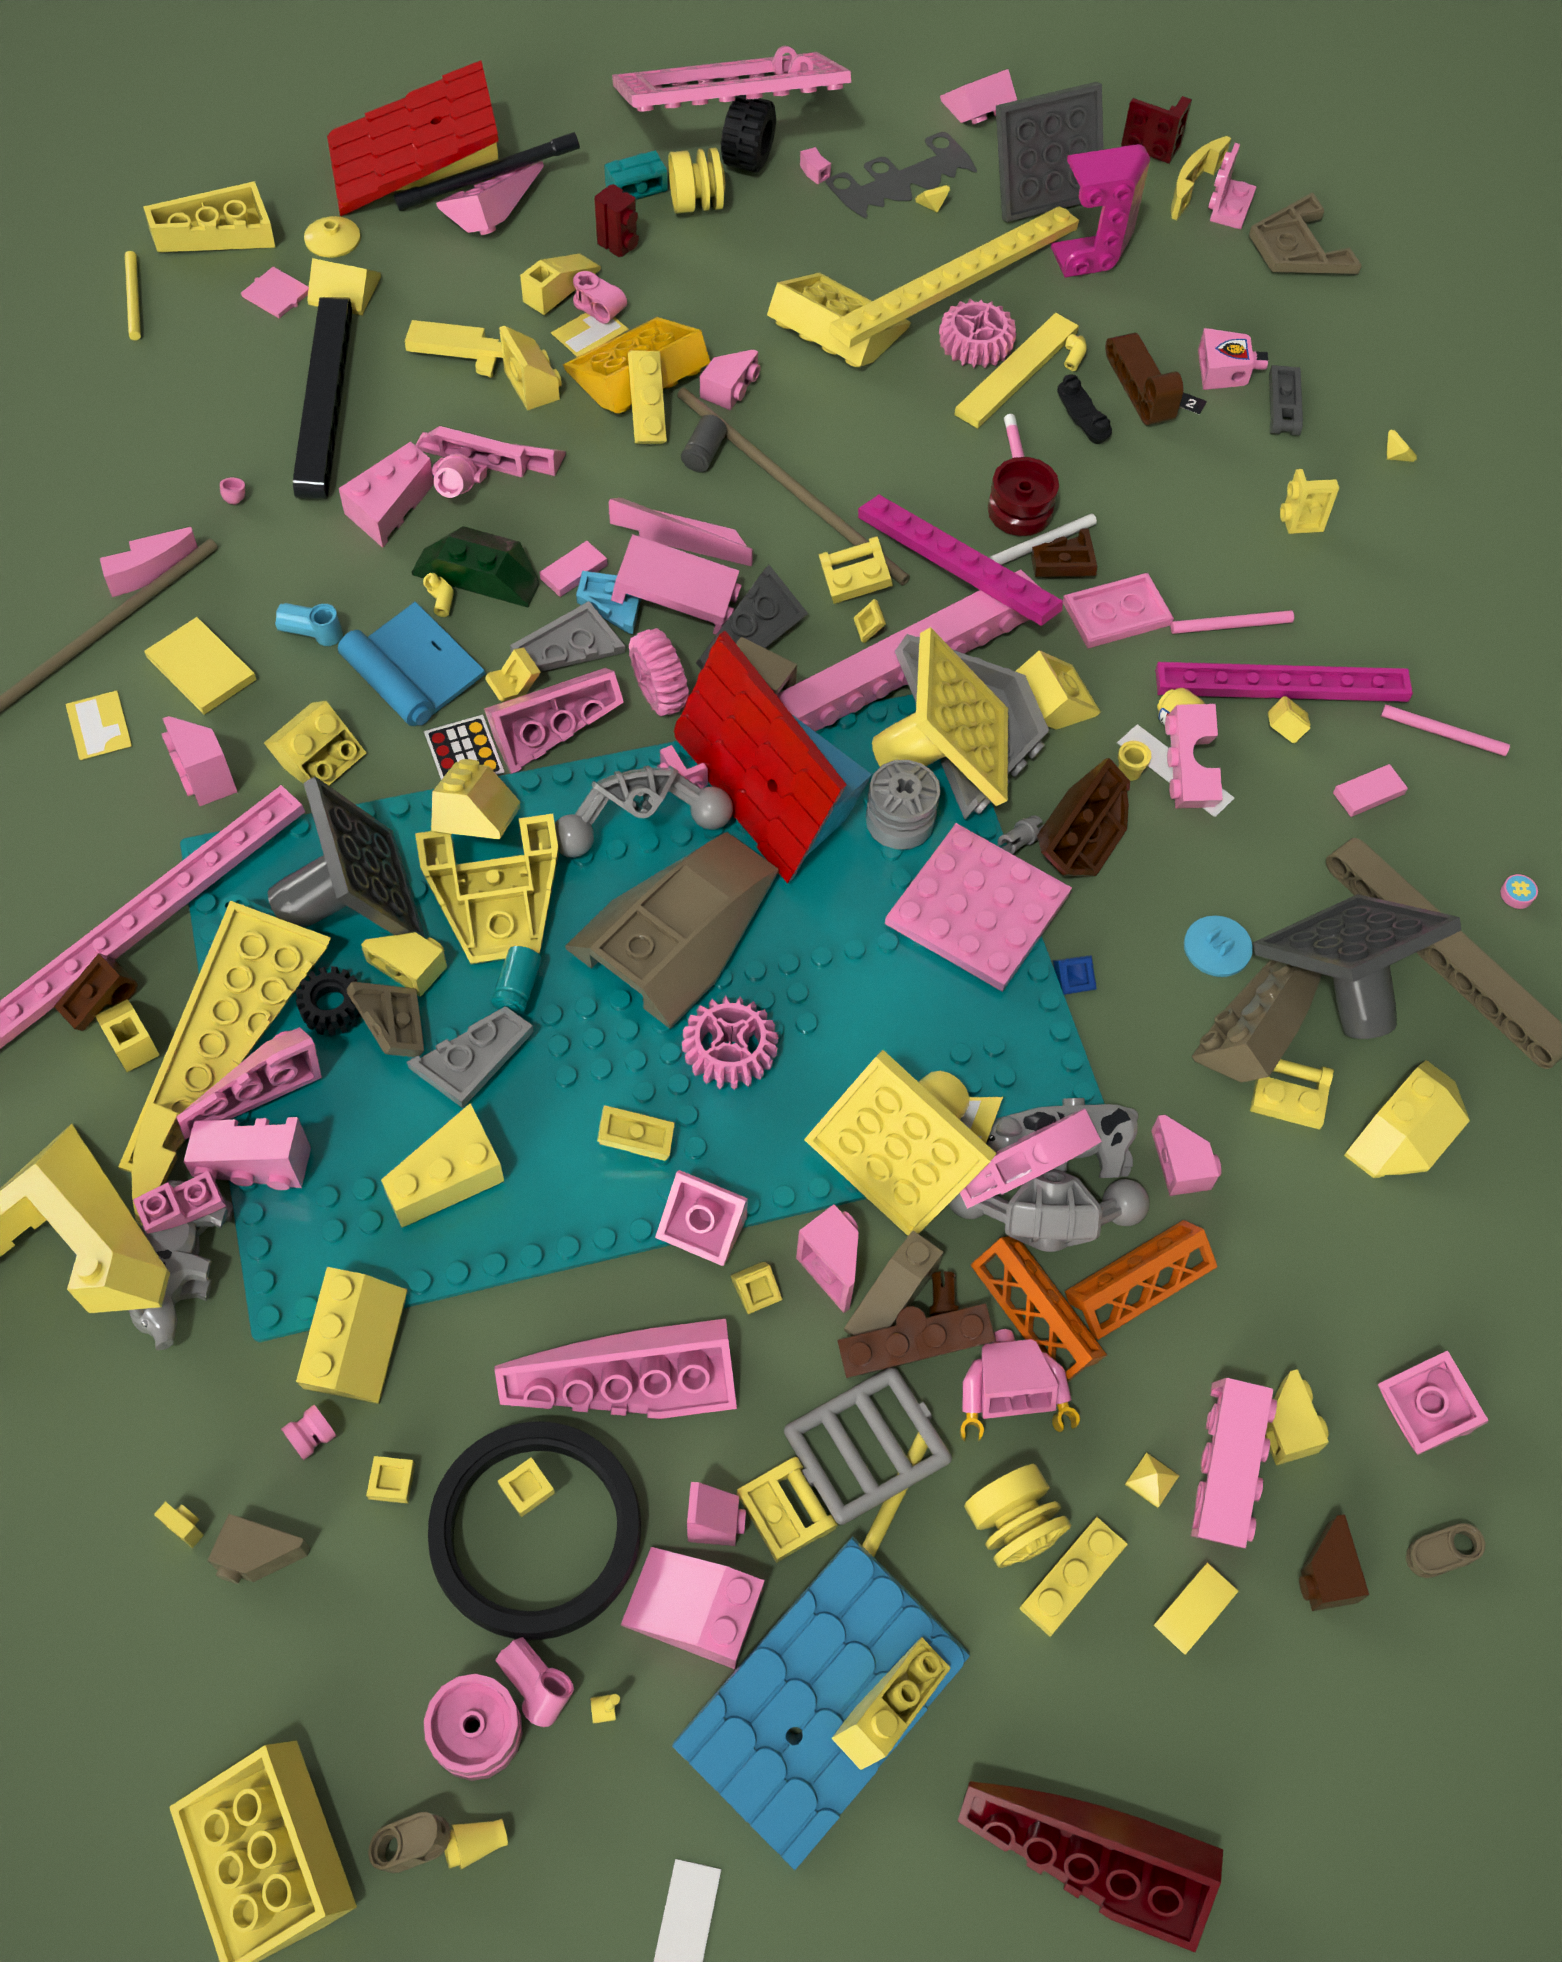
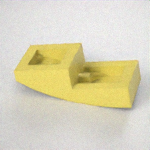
[1153,1562,1239,1655]

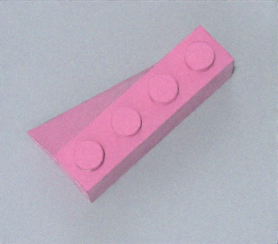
[484,668,624,774]
[1191,1378,1277,1548]

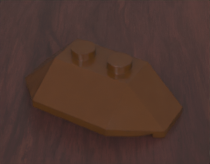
[1037,758,1130,877]

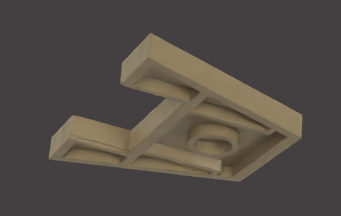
[1249,192,1362,274]

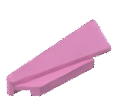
[415,426,566,478]
[609,497,753,566]

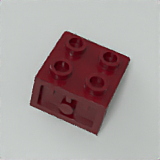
[1121,96,1192,164]

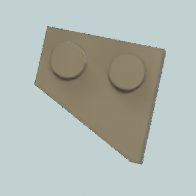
[347,982,424,1057]

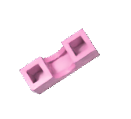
[1165,704,1223,809]

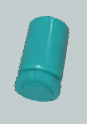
[491,946,542,1015]

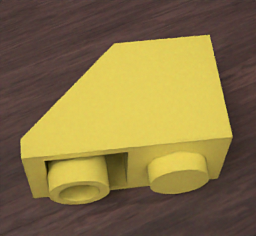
[95,999,160,1072]
[1265,1369,1329,1465]

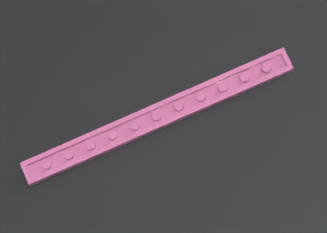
[0,785,305,1049]

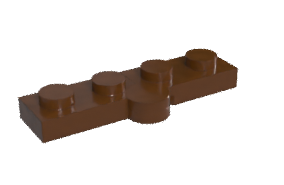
[837,1303,996,1378]

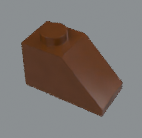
[1299,1514,1369,1611]

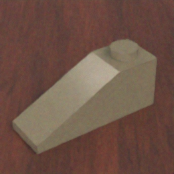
[844,1231,943,1336]

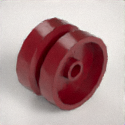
[987,457,1059,536]

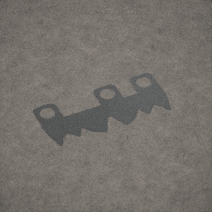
[825,132,977,219]

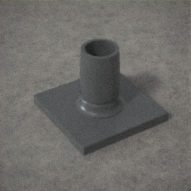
[996,82,1104,222]
[268,776,426,939]
[1253,894,1461,1039]

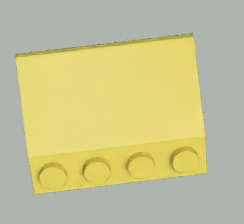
[767,273,911,367]
[169,1740,357,1962]

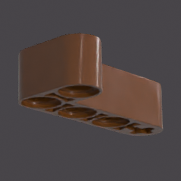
[1105,332,1184,425]

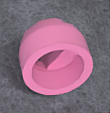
[220,477,245,505]

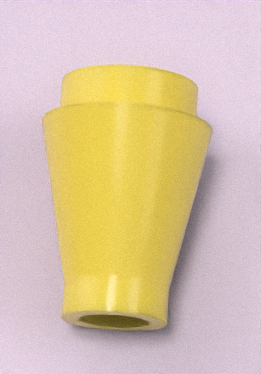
[444,1819,508,1870]

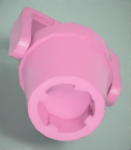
[432,453,487,498]

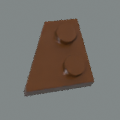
[1031,528,1097,577]

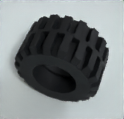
[721,95,776,173]

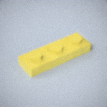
[628,350,667,444]
[1019,1517,1128,1637]

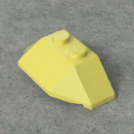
[1344,1060,1470,1178]

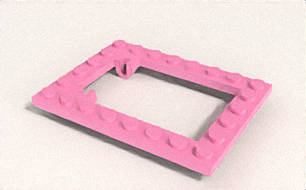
[612,46,851,112]

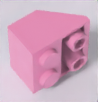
[161,716,237,807]

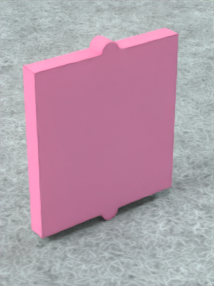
[241,267,309,318]

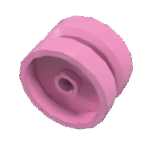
[424,1674,523,1781]

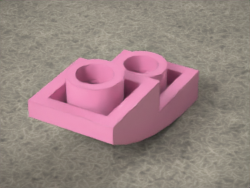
[133,1170,226,1234]

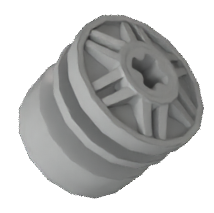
[866,760,940,849]

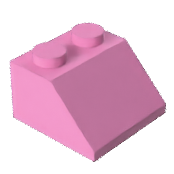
[940,69,1017,125]
[796,1204,859,1313]

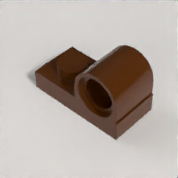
[54,953,138,1031]

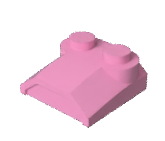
[1378,1350,1489,1455]

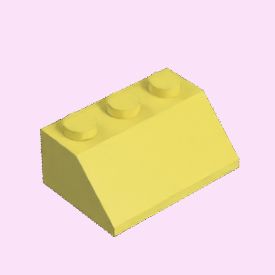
[431,759,520,839]
[296,1267,408,1404]

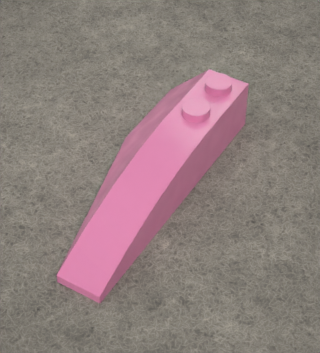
[494,1319,737,1419]

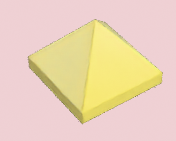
[915,185,950,213]
[1387,429,1417,462]
[853,599,886,643]
[1125,1452,1179,1508]

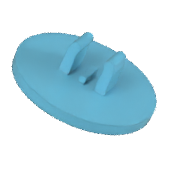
[1184,916,1253,977]

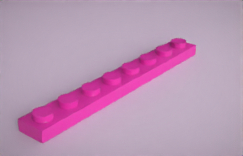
[858,494,1063,626]
[1155,662,1413,702]

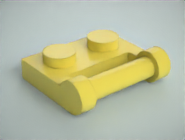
[818,536,893,604]
[1250,1059,1334,1130]
[737,1457,838,1563]

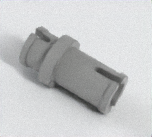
[998,815,1044,854]

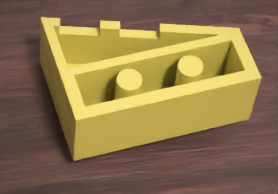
[381,1103,504,1228]

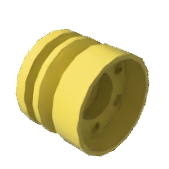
[668,148,725,214]
[964,1464,1072,1568]

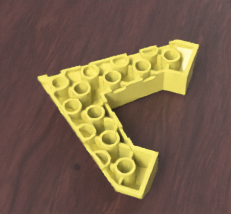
[0,1124,170,1313]

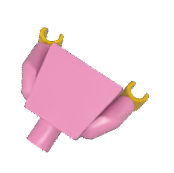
[960,1329,1080,1442]

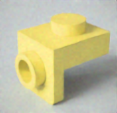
[485,647,541,702]

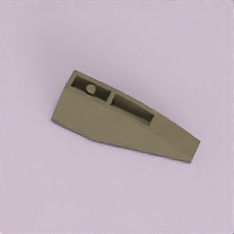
[1192,959,1322,1083]

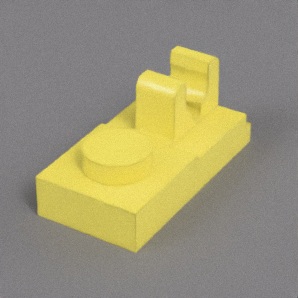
[597,1105,675,1161]

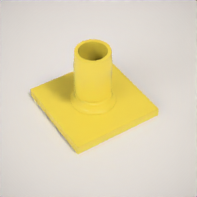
[872,627,1008,806]
[804,1050,997,1236]

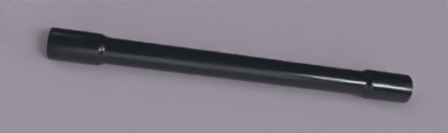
[393,132,580,211]

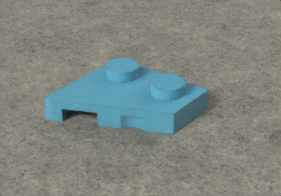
[576,571,641,634]

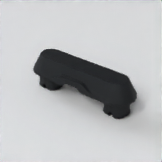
[1057,374,1112,444]

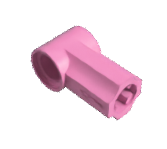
[495,1637,574,1727]

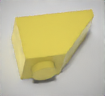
[361,932,447,997]

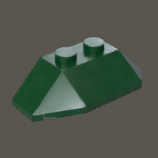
[412,526,539,608]

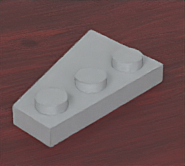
[510,601,625,672]
[407,1006,534,1108]

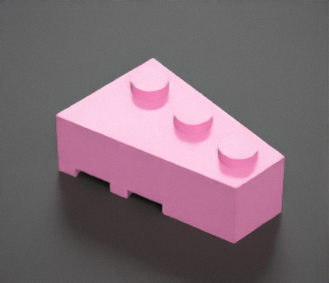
[339,441,434,548]
[184,1117,311,1190]

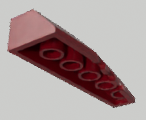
[958,1781,1223,1953]

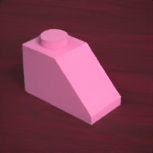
[1151,1115,1221,1196]
[687,1482,746,1546]

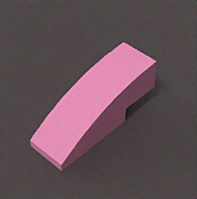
[100,527,198,597]

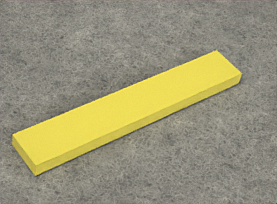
[954,313,1079,429]

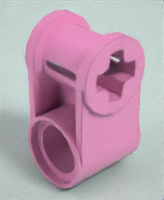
[573,271,627,324]

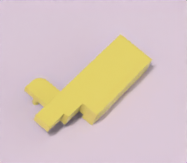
[405,320,503,378]

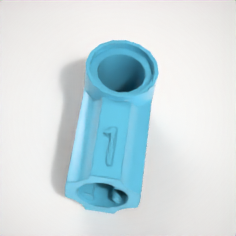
[275,603,343,646]

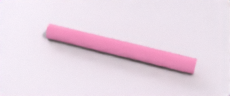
[1170,610,1294,634]
[1381,704,1510,756]

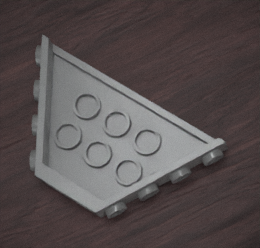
[895,634,1049,819]

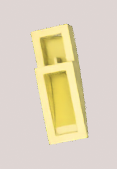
[131,1102,178,1225]

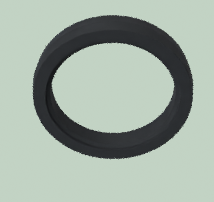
[428,1421,641,1640]

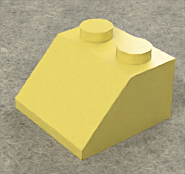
[499,326,562,411]
[1015,650,1101,730]

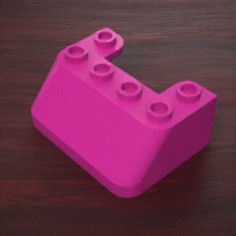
[1051,144,1150,278]

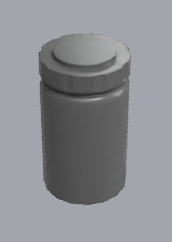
[681,415,727,472]

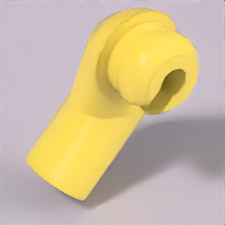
[1064,334,1087,371]
[423,573,454,617]

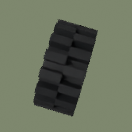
[296,966,362,1036]

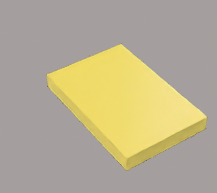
[144,617,256,715]

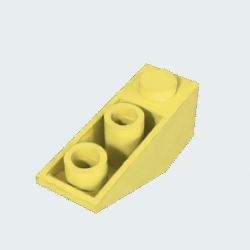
[520,253,601,315]
[832,1637,951,1770]

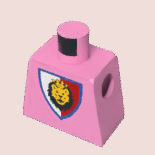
[1198,328,1268,390]

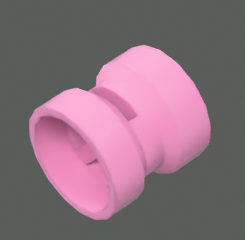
[281,1405,337,1461]

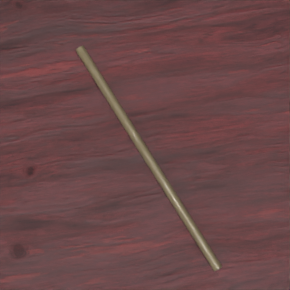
[677,388,910,586]
[0,539,218,713]

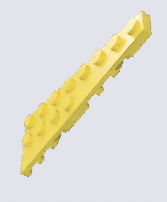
[118,901,331,1173]

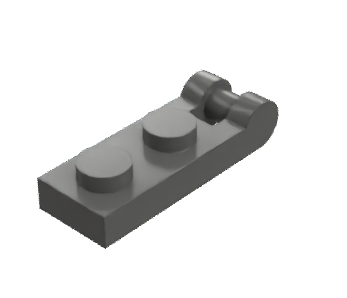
[1269,365,1303,436]

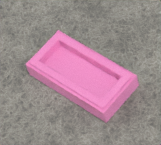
[540,541,607,597]
[1333,764,1408,817]

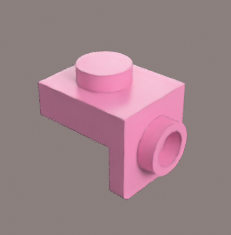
[657,745,708,789]

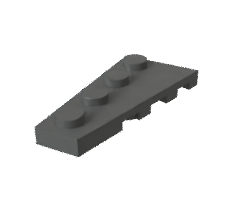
[696,564,808,670]

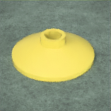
[304,216,361,258]

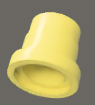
[1118,741,1151,781]

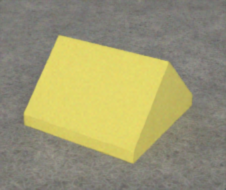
[307,258,381,315]

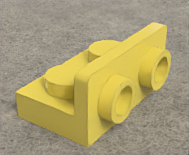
[1280,469,1339,534]

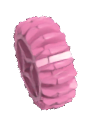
[939,299,1016,368]
[628,628,689,716]
[682,996,778,1090]

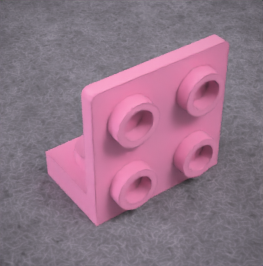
[1208,143,1257,230]

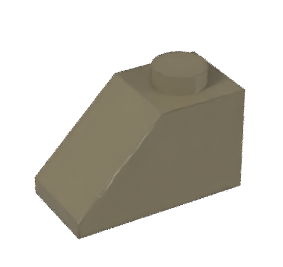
[207,1514,311,1584]

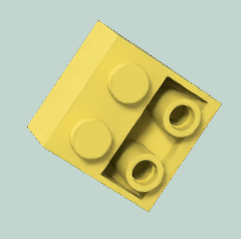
[264,701,366,786]

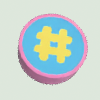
[1500,874,1538,909]

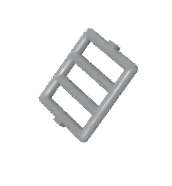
[784,1367,952,1525]

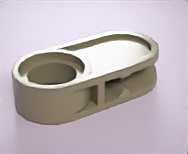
[1406,1523,1486,1578]
[368,1812,451,1873]

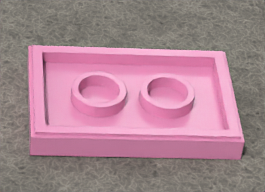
[1063,573,1174,649]

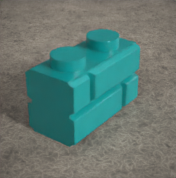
[604,150,668,199]

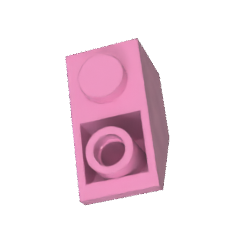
[700,350,760,410]

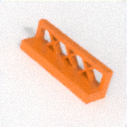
[1064,1220,1218,1340]
[971,1236,1107,1382]

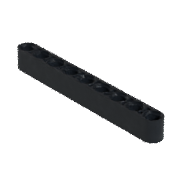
[293,297,352,499]

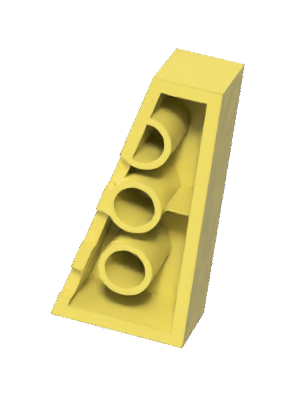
[143,181,276,252]

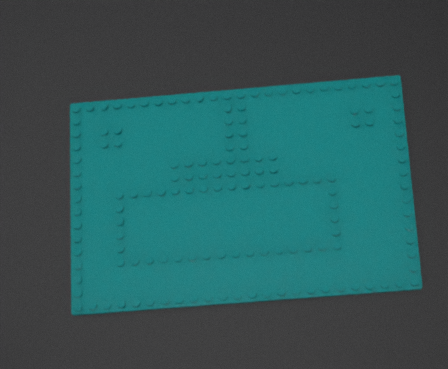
[180,694,1105,1342]

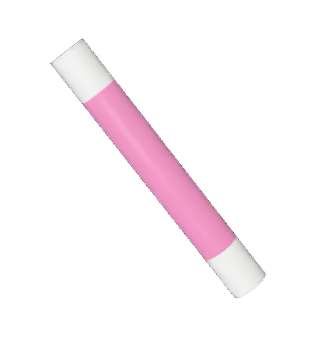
[1004,414,1025,458]

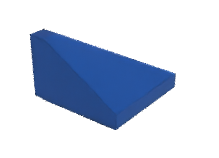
[1053,955,1096,995]

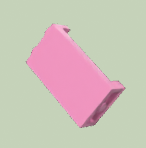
[611,534,741,634]

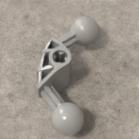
[555,765,733,858]
[948,1170,1150,1252]

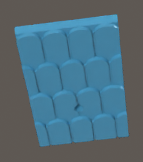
[672,1536,970,1870]

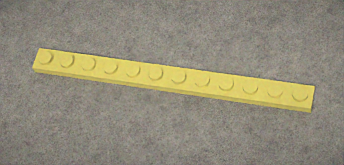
[829,206,1079,348]

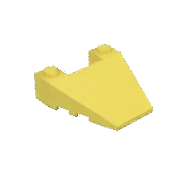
[415,814,559,964]

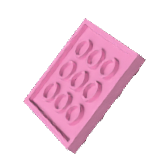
[885,823,1072,992]

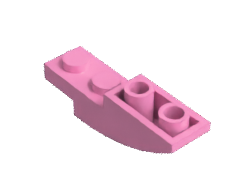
[960,1108,1102,1209]

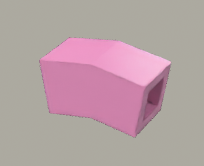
[800,147,831,184]

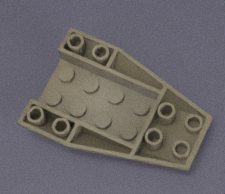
[565,832,779,1029]

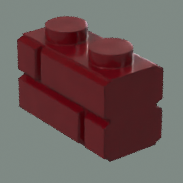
[594,184,639,257]

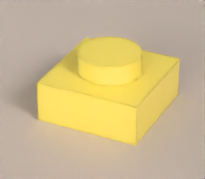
[366,1456,415,1503]
[498,1457,555,1517]
[154,1501,204,1548]

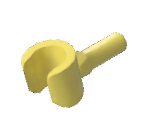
[590,1694,620,1724]

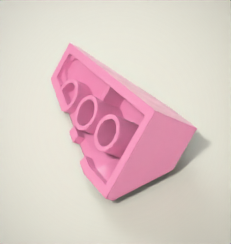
[436,161,544,235]

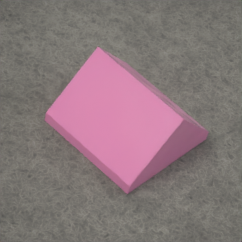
[655,1170,748,1266]

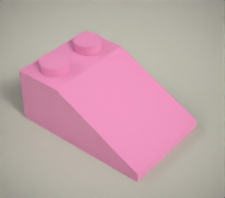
[621,1547,765,1669]

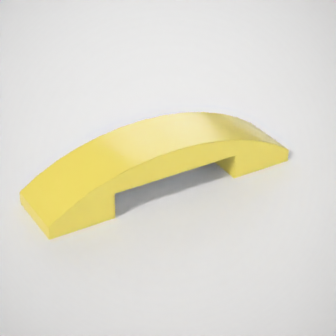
[1171,136,1231,221]

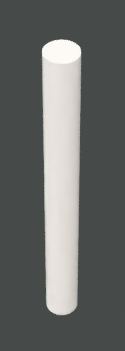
[989,513,1097,565]

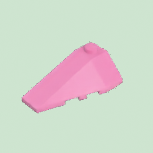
[176,1027,322,1139]

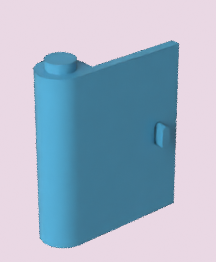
[337,602,486,726]

